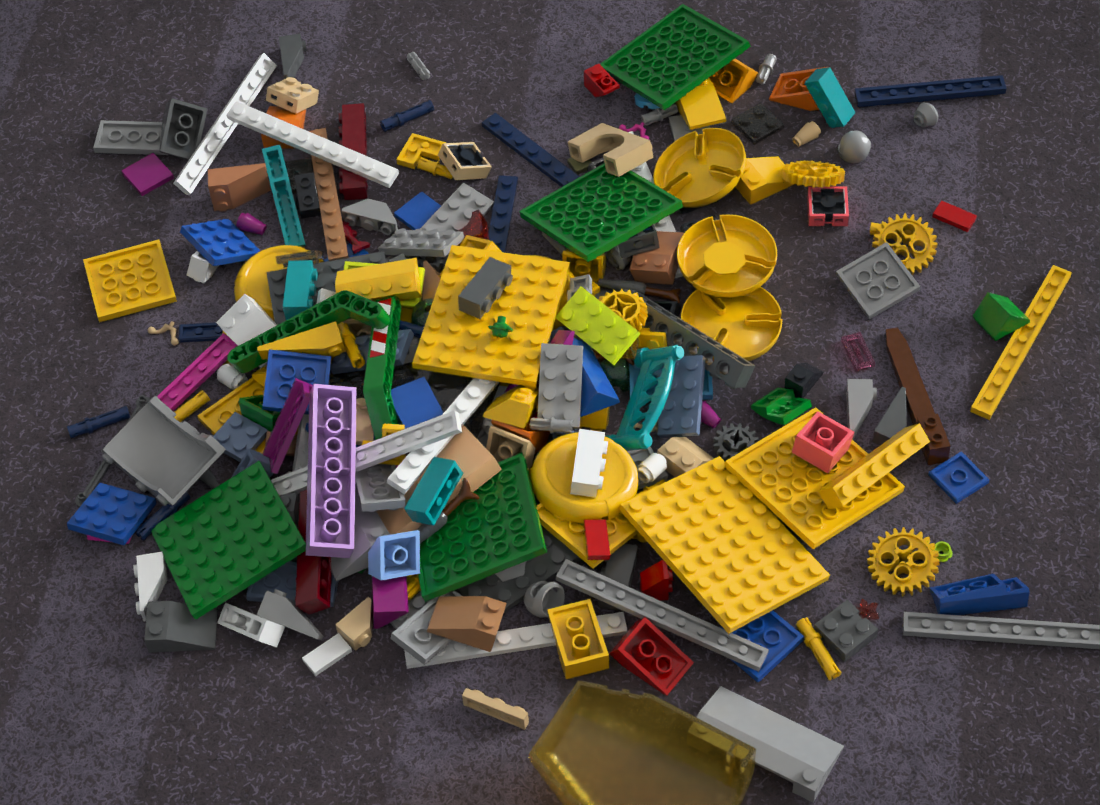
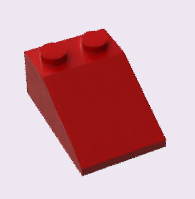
[609,617,694,696]

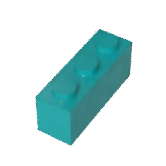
[805,67,855,128]
[283,260,318,320]
[404,457,463,526]

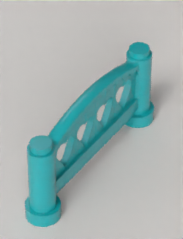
[605,345,684,451]

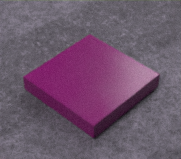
[121,153,174,196]

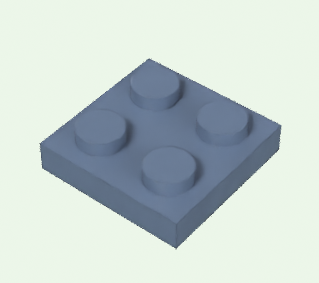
[213,412,268,462]

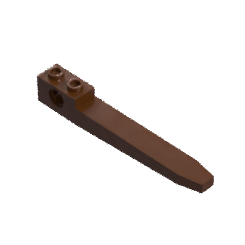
[885,327,951,465]

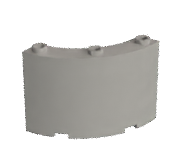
[101,396,226,506]

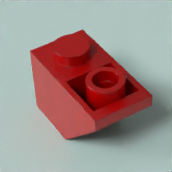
[584,64,620,97]
[640,560,673,601]

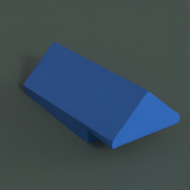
[572,338,620,417]
[929,574,1030,615]

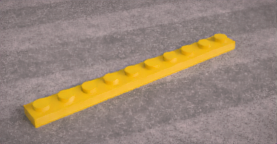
[970,265,1072,420]

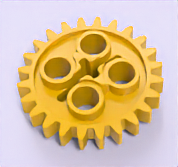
[781,160,845,188]
[872,213,938,275]
[867,527,940,597]

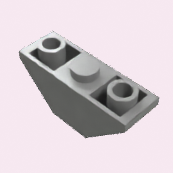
[341,199,398,235]

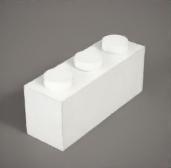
[570,429,608,498]

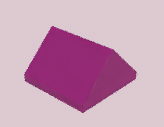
[372,576,409,629]

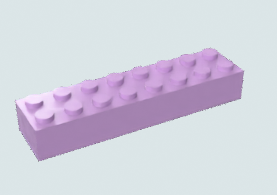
[306,384,356,558]

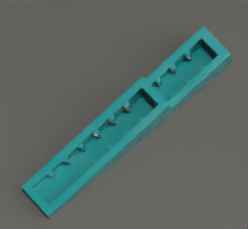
[262,145,306,247]

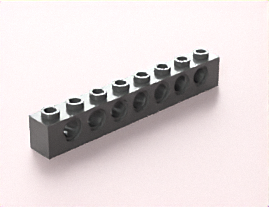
[623,289,755,389]

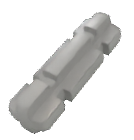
[407,52,430,80]

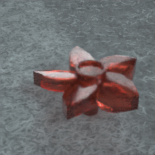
[857,599,879,620]

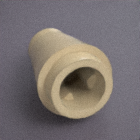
[792,121,821,147]

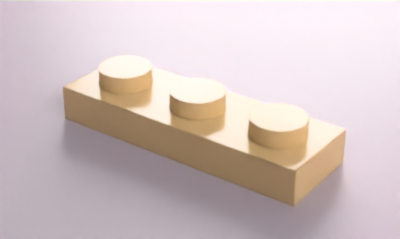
[462,688,529,730]

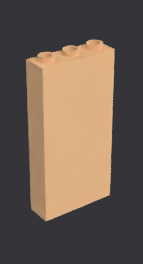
[376,425,502,535]

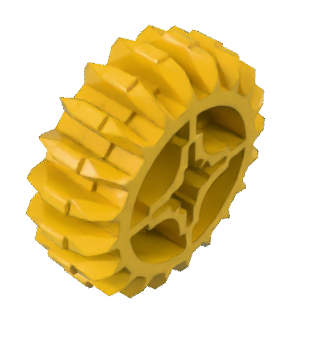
[598,289,648,331]

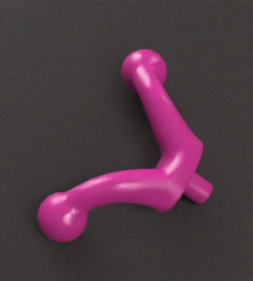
[619,122,649,140]

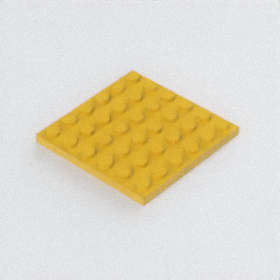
[724,407,905,549]

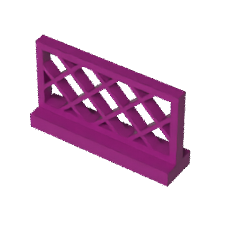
[263,378,313,474]

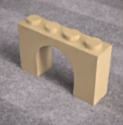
[568,123,653,177]

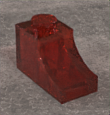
[459,209,489,245]

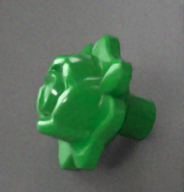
[488,316,513,338]

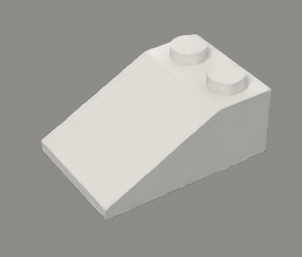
[216,294,277,368]

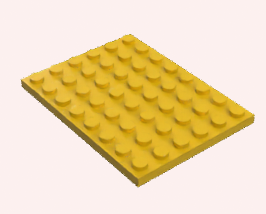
[412,245,570,388]
[619,456,830,634]

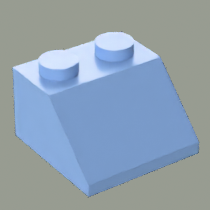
[368,530,420,580]

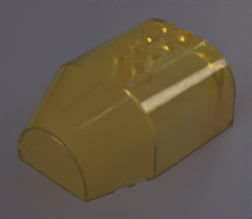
[529,680,756,805]

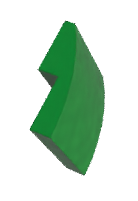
[751,387,812,425]

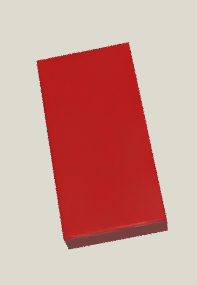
[932,200,977,232]
[583,520,610,560]

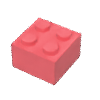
[792,412,854,473]

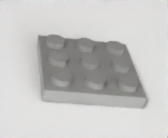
[836,242,920,320]

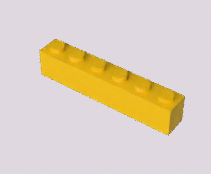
[818,423,930,510]

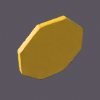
[703,241,746,276]

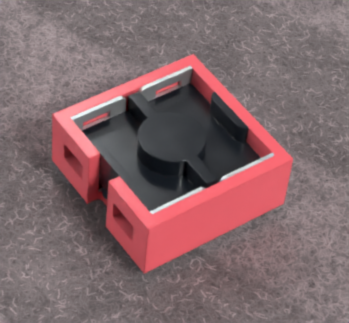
[807,186,849,226]

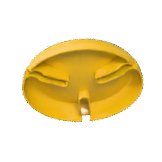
[653,128,746,208]
[677,215,777,298]
[234,245,324,322]
[681,287,782,361]
[531,432,638,523]

